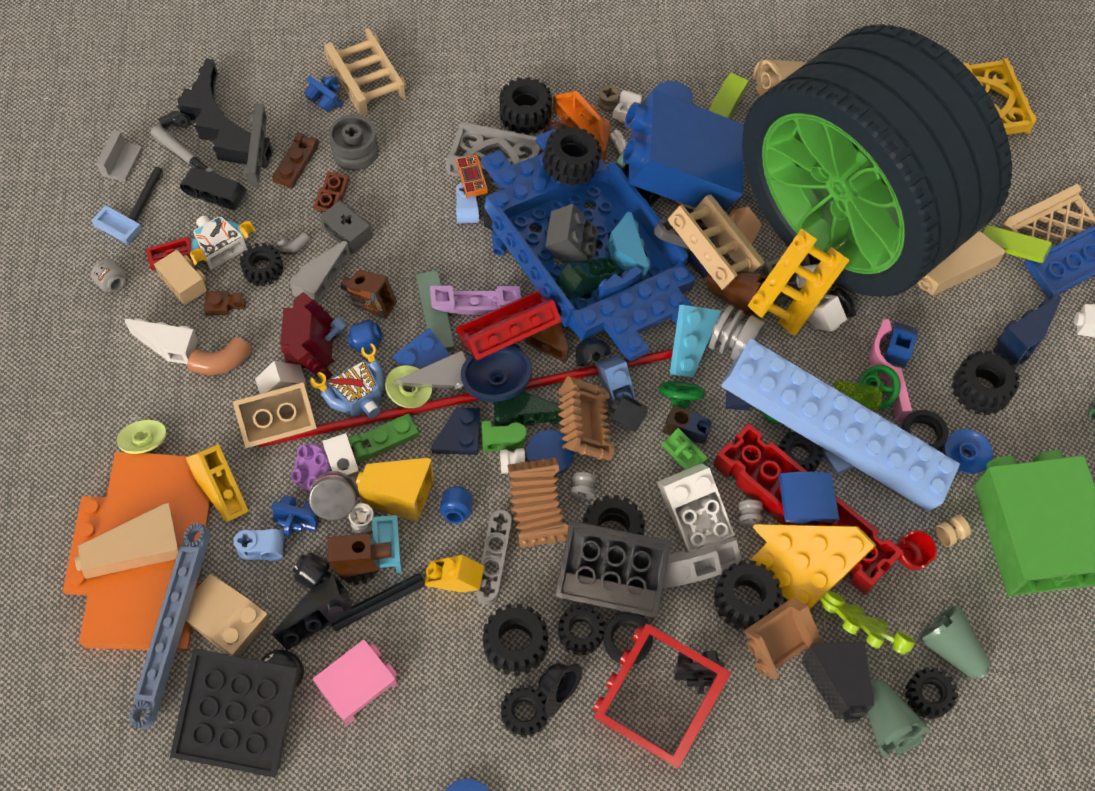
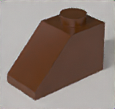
[526,322,569,363]

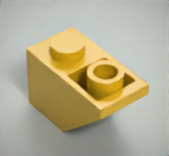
[425,555,484,593]

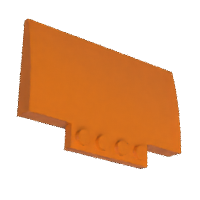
[63,452,211,651]

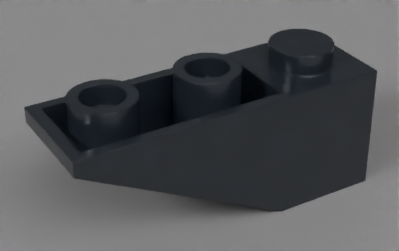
[272,576,353,650]

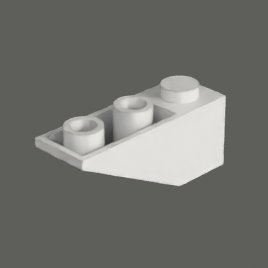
[125,319,198,364]

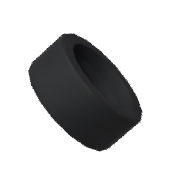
[900,410,949,451]
[603,612,653,664]

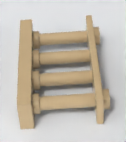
[324,28,407,115]
[668,195,765,290]

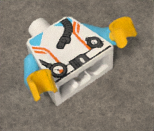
[190,216,256,270]

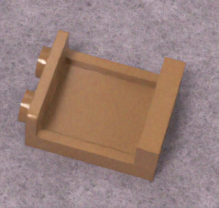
[744,598,823,680]

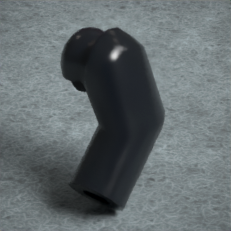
[158,111,190,128]
[829,288,856,318]

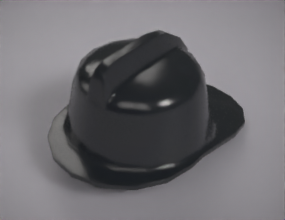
[539,663,582,718]

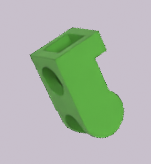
[481,421,526,452]

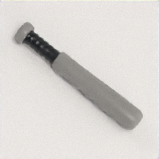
[151,125,216,174]

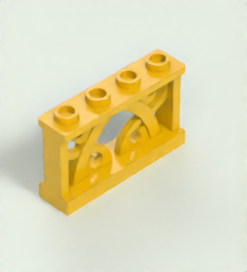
[963,58,1036,135]

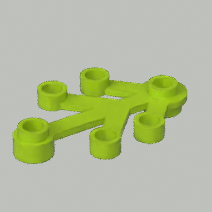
[820,591,916,655]

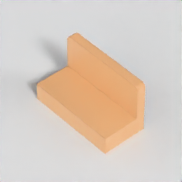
[716,207,762,247]

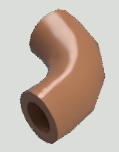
[187,337,253,376]

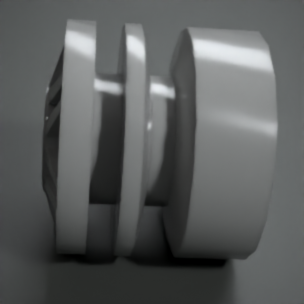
[708,305,766,361]

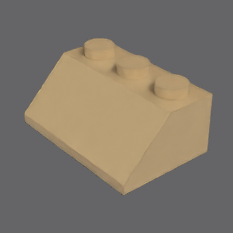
[233,382,317,448]

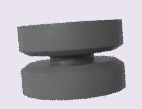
[328,114,379,171]

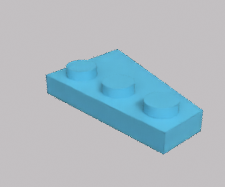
[670,305,721,377]

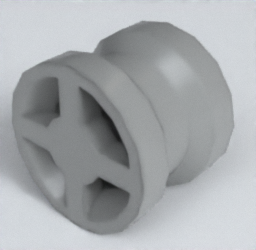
[570,472,596,500]
[738,500,764,527]

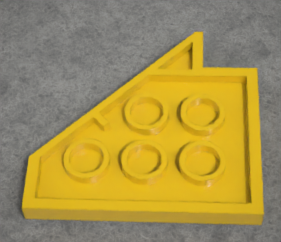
[750,524,876,610]

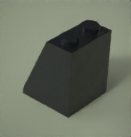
[802,642,874,723]

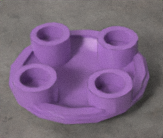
[291,443,330,492]

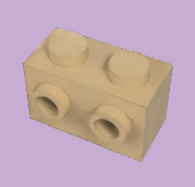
[154,250,207,306]

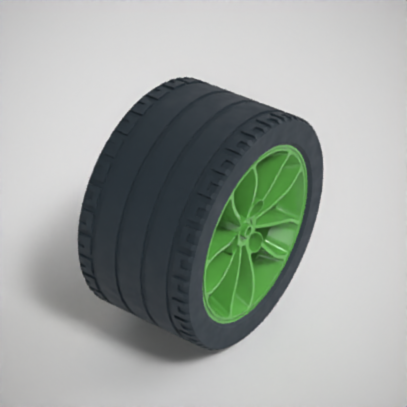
[742,24,1012,297]

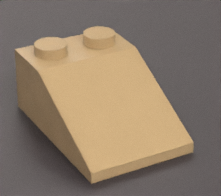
[185,574,269,656]

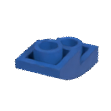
[597,265,643,301]

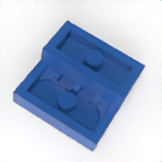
[779,472,839,524]

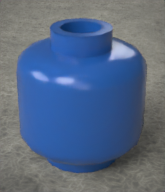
[347,320,383,353]
[439,486,474,524]

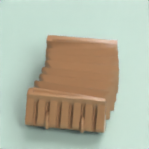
[558,376,615,461]
[507,458,568,548]

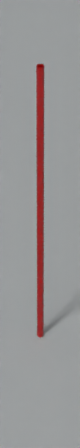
[258,349,673,448]

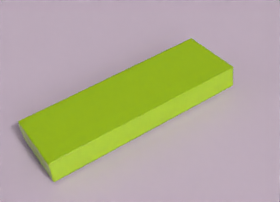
[983,225,1052,263]

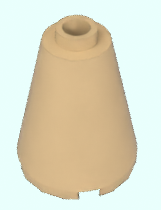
[753,59,807,97]

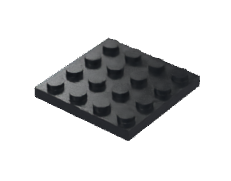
[170,648,299,778]

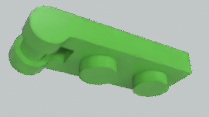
[348,413,419,462]

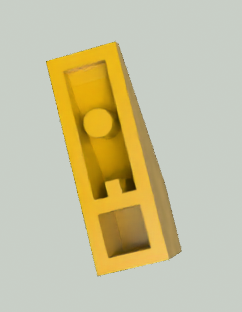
[186,444,249,522]

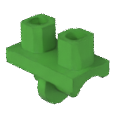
[661,428,708,470]

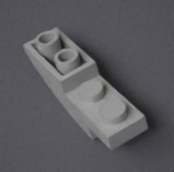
[662,537,741,589]

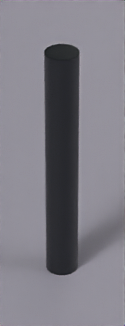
[128,166,163,222]

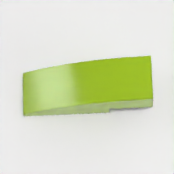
[708,72,749,119]

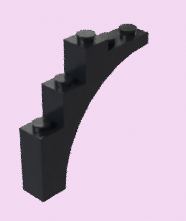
[177,58,273,168]

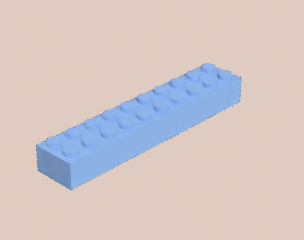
[721,338,960,512]

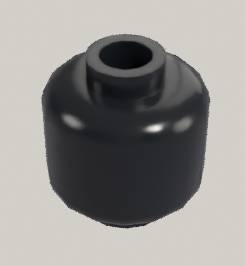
[292,552,332,590]

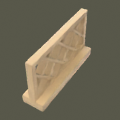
[1000,184,1095,243]

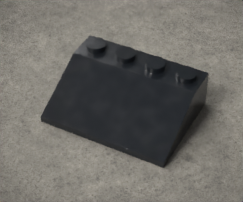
[555,521,671,618]

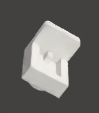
[612,90,642,123]

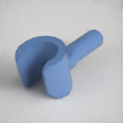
[325,317,347,341]

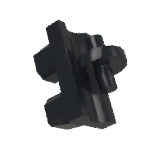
[674,651,724,694]

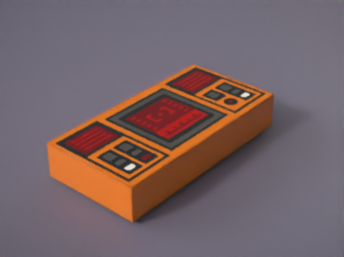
[456,155,488,198]

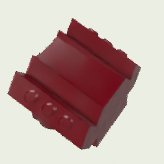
[280,292,336,381]

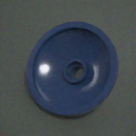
[461,345,532,402]

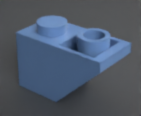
[595,355,637,404]

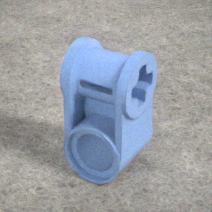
[456,182,479,224]
[233,529,284,561]

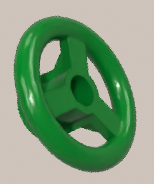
[856,365,901,411]
[658,381,705,408]

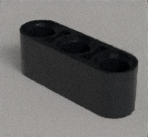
[179,167,246,210]

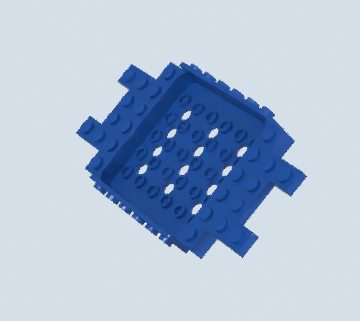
[481,129,696,362]

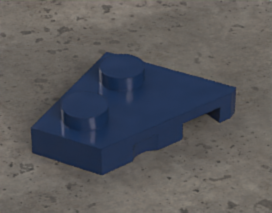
[431,407,480,455]

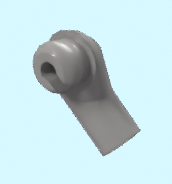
[275,232,310,253]

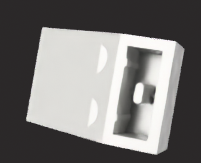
[657,463,735,552]

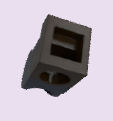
[662,405,712,443]

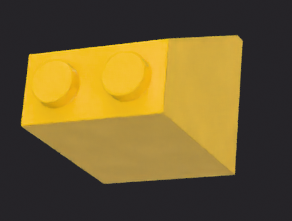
[356,458,434,522]

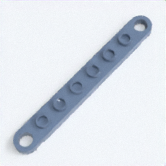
[129,523,210,730]

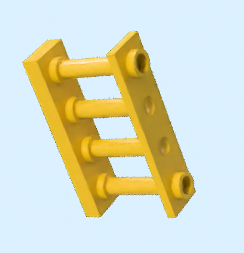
[748,228,849,336]

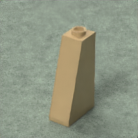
[917,231,1006,296]
[74,503,178,579]

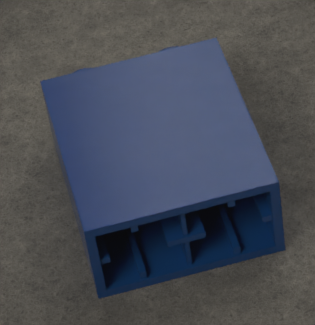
[623,89,744,211]

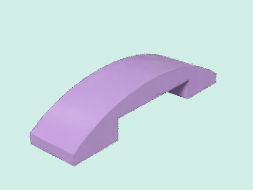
[429,286,521,315]

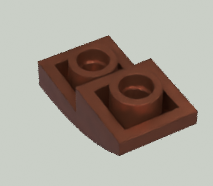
[313,171,350,212]

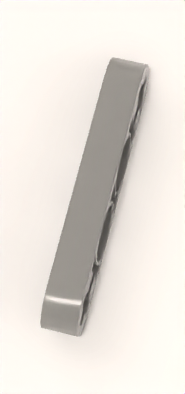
[476,510,512,605]

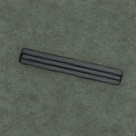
[331,573,425,631]

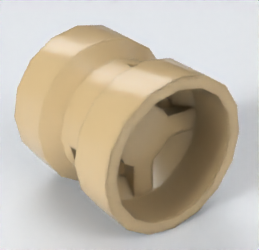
[935,514,971,547]

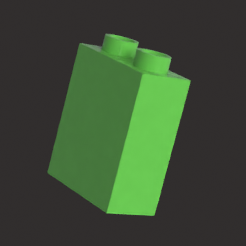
[974,450,1095,597]

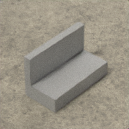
[96,130,143,182]

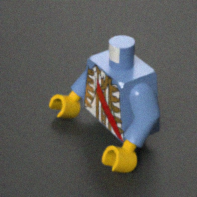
[310,343,384,418]

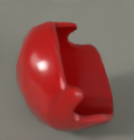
[896,530,937,570]

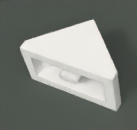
[255,361,307,394]

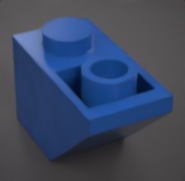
[884,321,918,368]

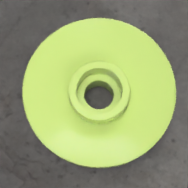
[385,365,432,408]
[117,420,167,454]

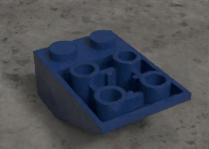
[993,295,1062,367]

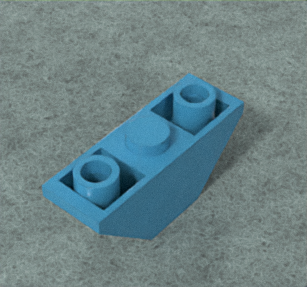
[607,212,650,280]

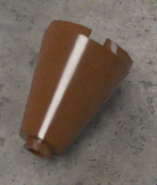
[706,272,768,317]

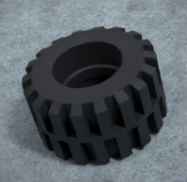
[499,77,552,135]
[542,126,602,187]
[952,350,1020,415]
[582,495,645,535]
[714,560,782,630]
[483,604,548,676]

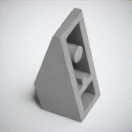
[290,241,350,304]
[394,351,466,389]

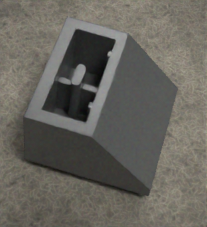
[545,204,598,266]

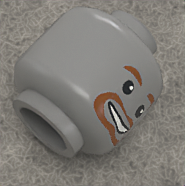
[91,259,126,293]

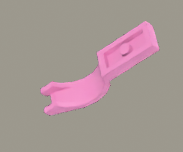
[869,319,912,422]

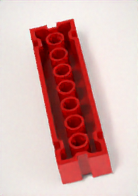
[713,423,904,595]

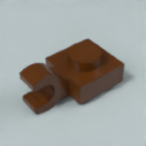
[204,291,246,316]

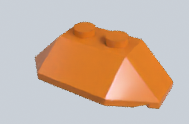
[553,90,611,163]

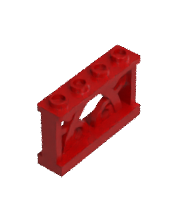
[456,291,562,360]

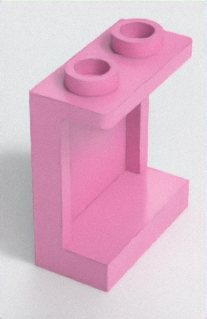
[313,639,398,726]

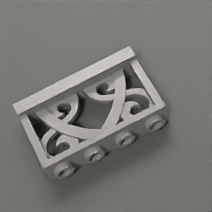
[446,122,542,185]

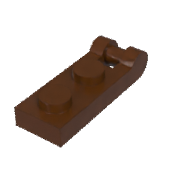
[272,132,319,189]

